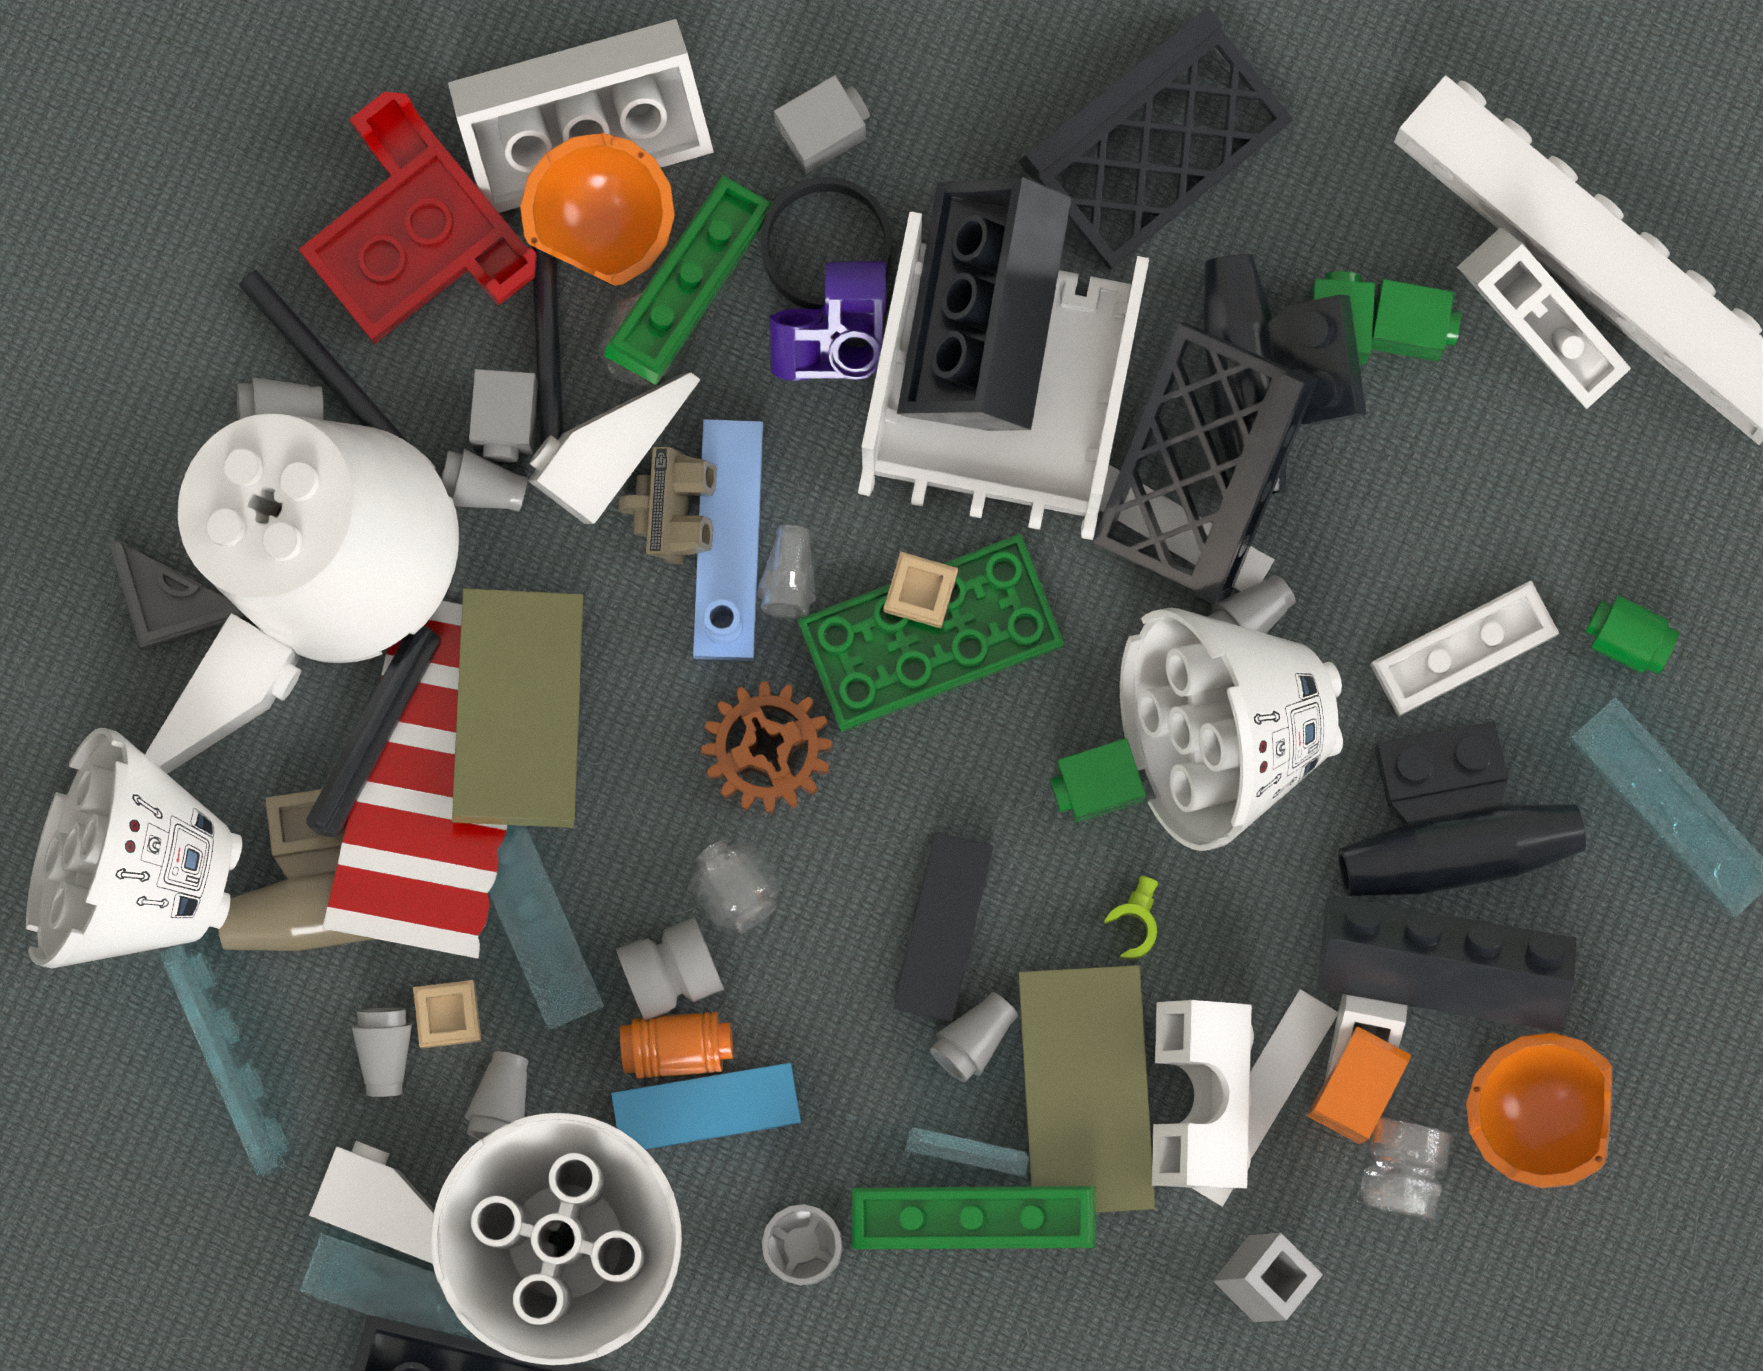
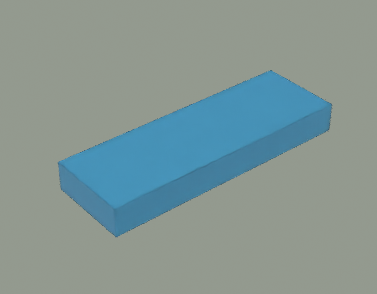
[611,1063,801,1150]

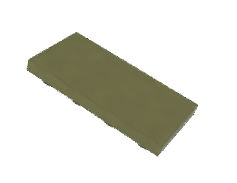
[452,588,583,828]
[1018,965,1155,1213]

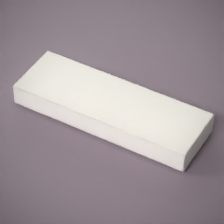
[1370,581,1559,717]

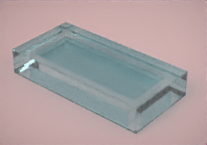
[905,1127,1029,1179]

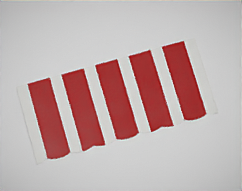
[322,601,507,958]

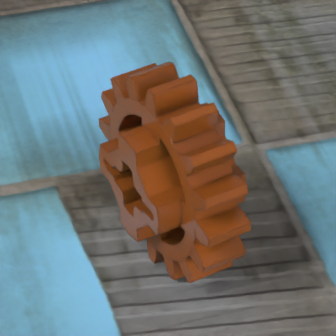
[701,681,833,814]

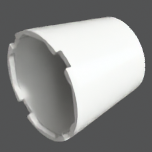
[178,413,459,663]

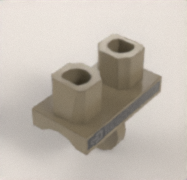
[617,447,717,564]

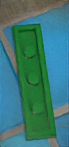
[604,175,773,385]
[852,1186,1096,1249]

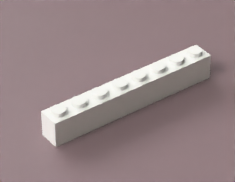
[1394,75,1763,445]

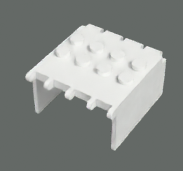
[858,212,1149,540]

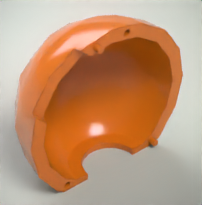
[520,133,675,286]
[1466,1033,1612,1189]

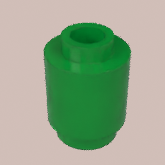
[1585,594,1680,675]

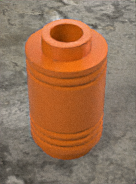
[620,1011,733,1079]

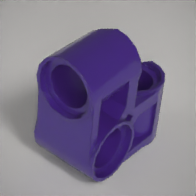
[769,261,887,381]

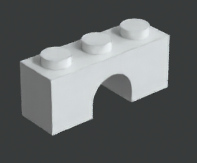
[1152,1000,1254,1189]

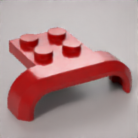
[298,92,537,345]

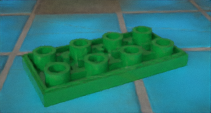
[797,534,1064,733]

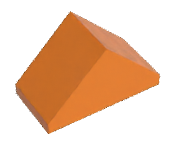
[1306,1026,1412,1144]

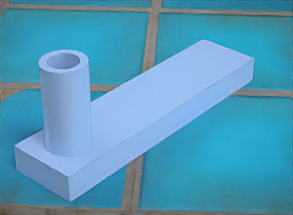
[693,419,764,661]

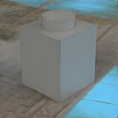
[774,75,870,175]
[469,369,538,463]
[1213,1233,1323,1322]

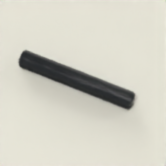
[306,626,441,838]

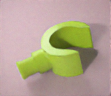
[1103,875,1158,960]

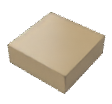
[884,552,958,628]
[413,980,482,1049]

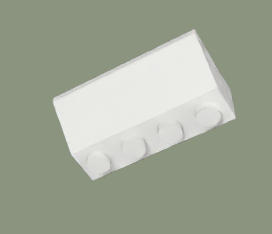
[448,19,714,213]

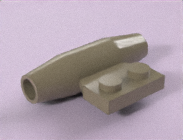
[218,789,375,951]

